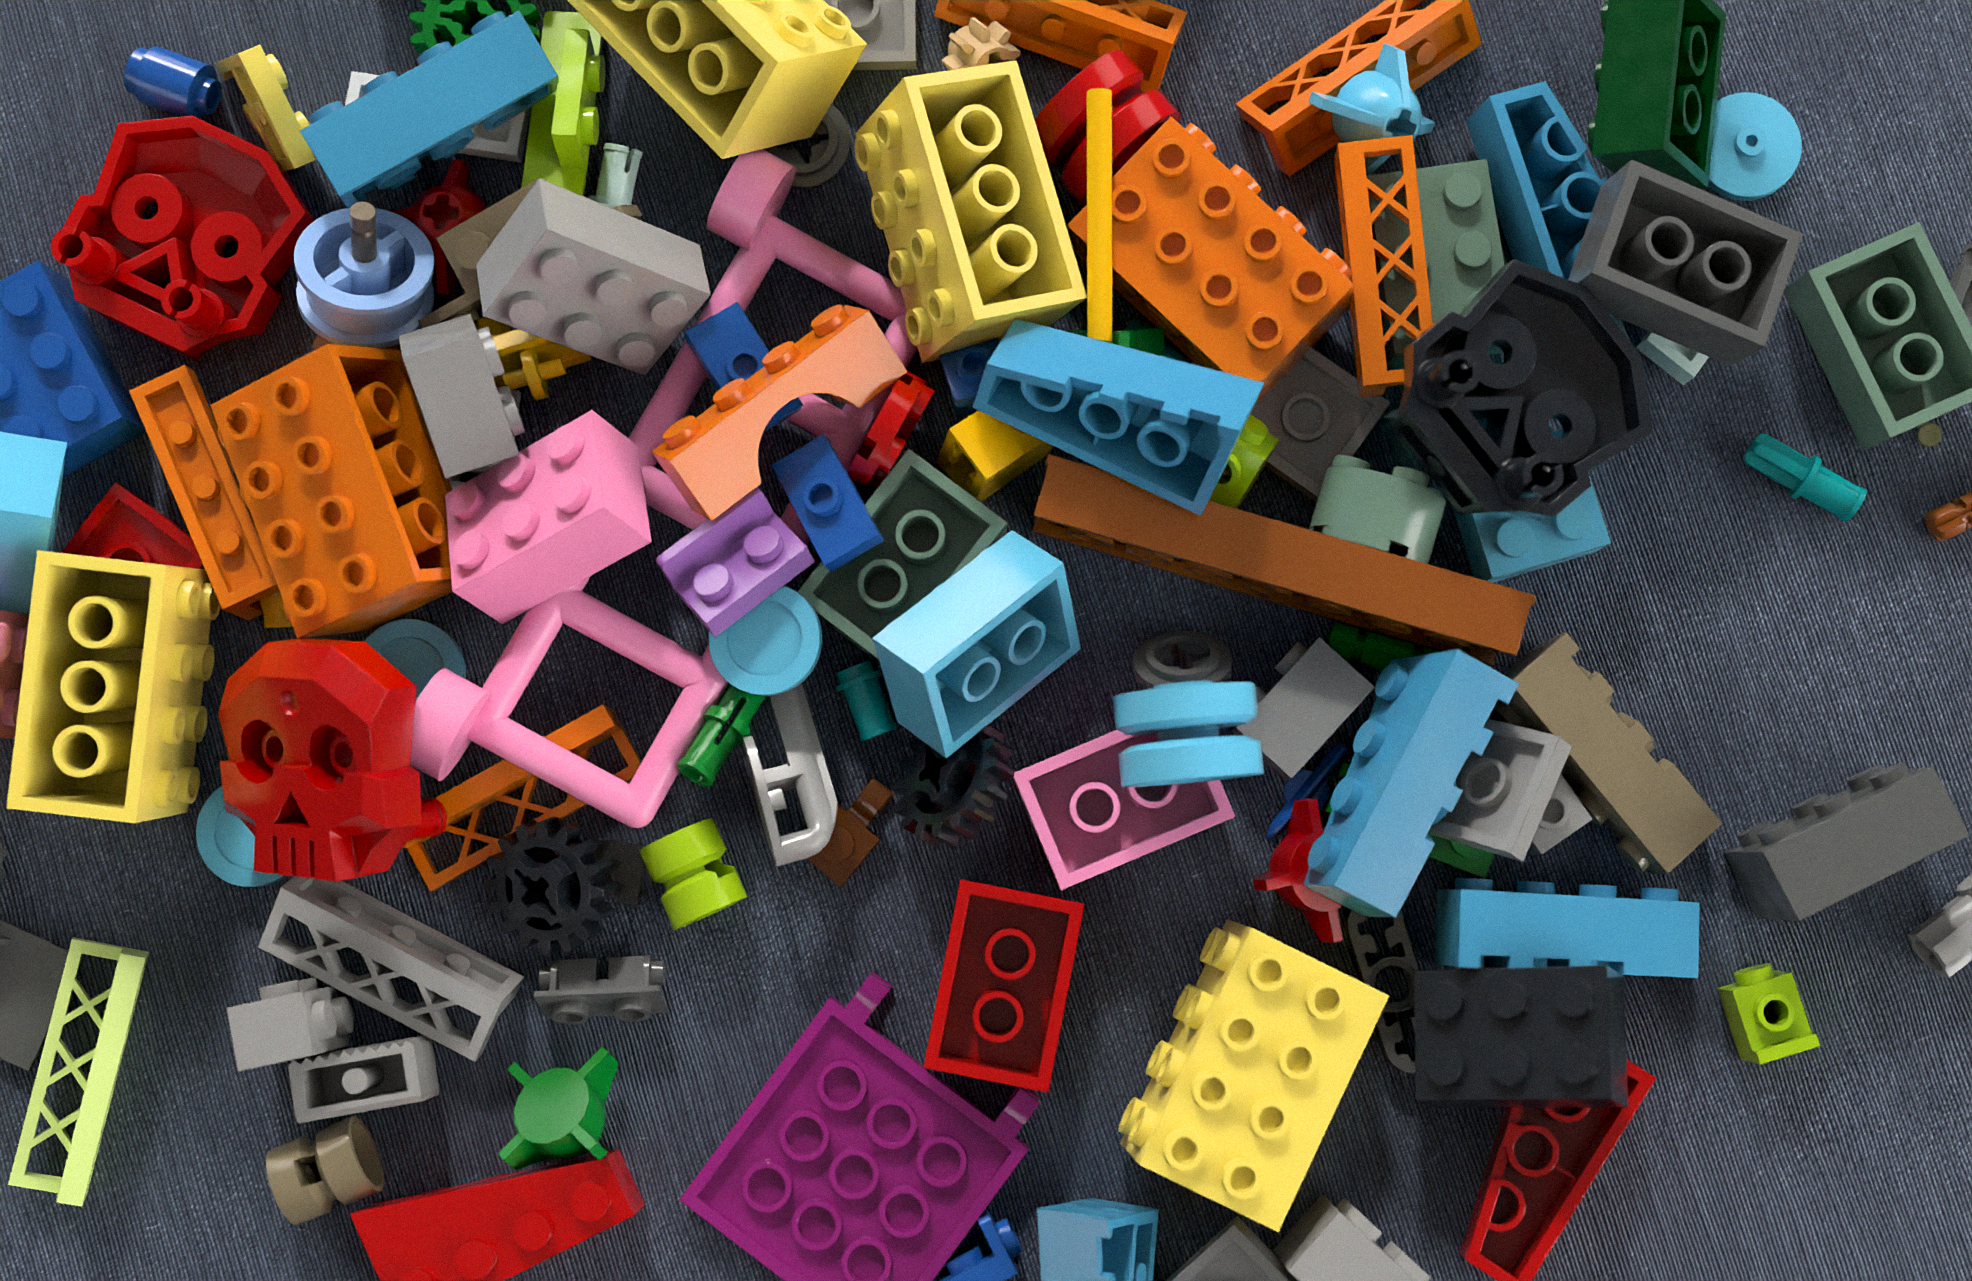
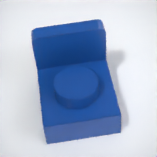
[939,338,1000,418]
[939,1209,1023,1281]

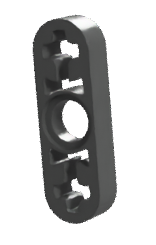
[1344,909,1419,1073]

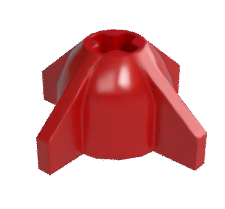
[390,160,488,300]
[1253,799,1343,943]

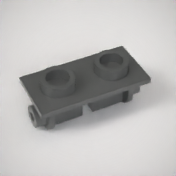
[534,955,668,1025]

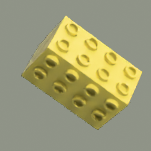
[567,0,867,159]
[854,60,1087,363]
[7,551,221,823]
[1118,919,1389,1232]

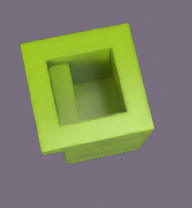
[1717,963,1820,1065]

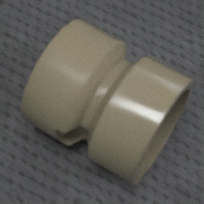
[266,1115,384,1226]

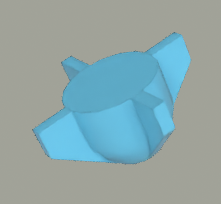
[1308,43,1435,176]

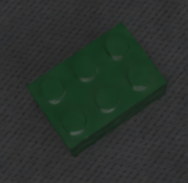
[1588,0,1726,189]

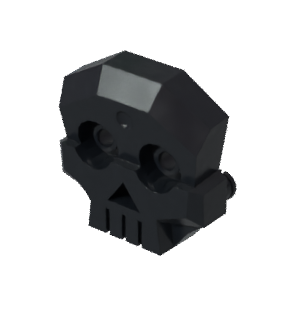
[1391,259,1653,521]

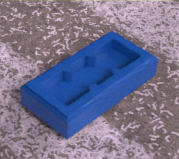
[684,302,803,432]
[771,434,884,572]

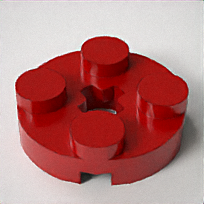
[847,371,935,489]

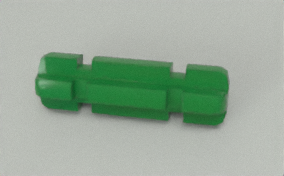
[1326,623,1441,671]

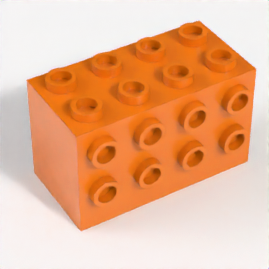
[1067,117,1354,408]
[210,344,453,638]

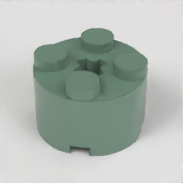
[1309,455,1446,564]

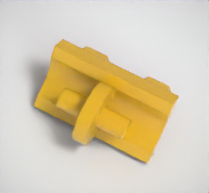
[477,317,591,401]

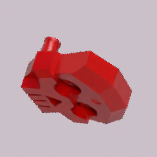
[51,115,315,362]
[218,638,447,882]

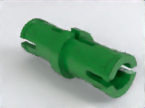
[677,685,766,787]

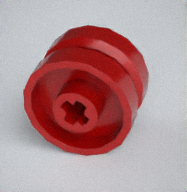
[1034,49,1180,206]

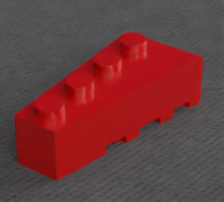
[1459,1060,1656,1281]
[350,1149,645,1281]

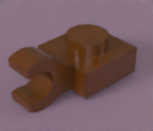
[807,779,895,887]

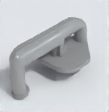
[721,683,838,867]

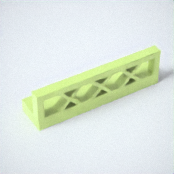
[8,937,149,1207]

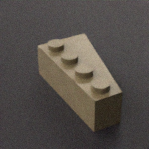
[1491,632,1722,874]

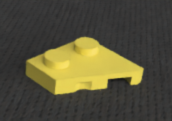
[214,45,316,171]

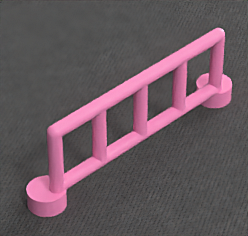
[410,149,918,828]

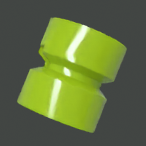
[639,818,748,930]

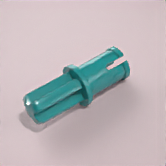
[1743,433,1867,522]

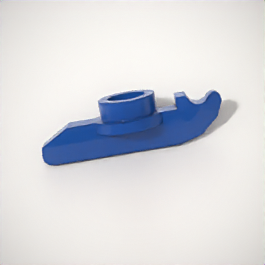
[1266,743,1348,840]

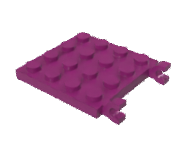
[679,971,1040,1281]

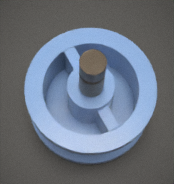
[294,202,434,348]

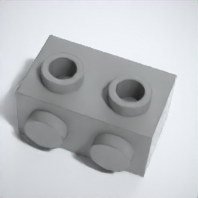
[226,977,354,1072]

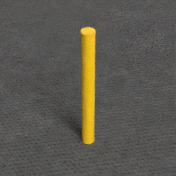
[1087,88,1112,343]

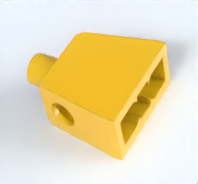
[936,410,1053,502]

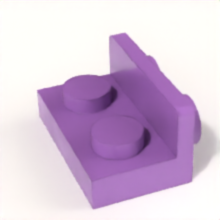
[656,487,815,637]

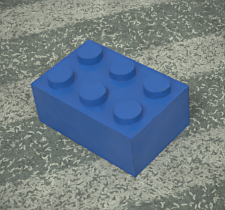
[0,260,146,478]

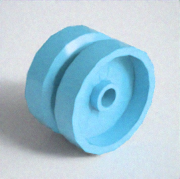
[1113,680,1264,787]

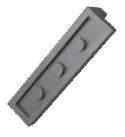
[258,876,524,1062]

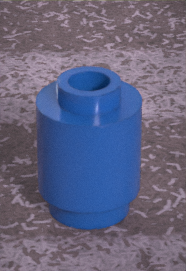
[124,46,222,120]

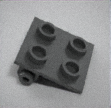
[0,919,85,1071]

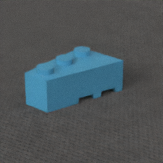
[1037,1198,1159,1281]

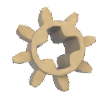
[942,17,1021,70]

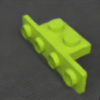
[521,11,605,197]

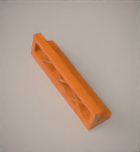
[934,0,1187,91]
[1235,0,1482,177]
[1334,135,1433,397]
[129,365,279,621]
[402,704,642,891]

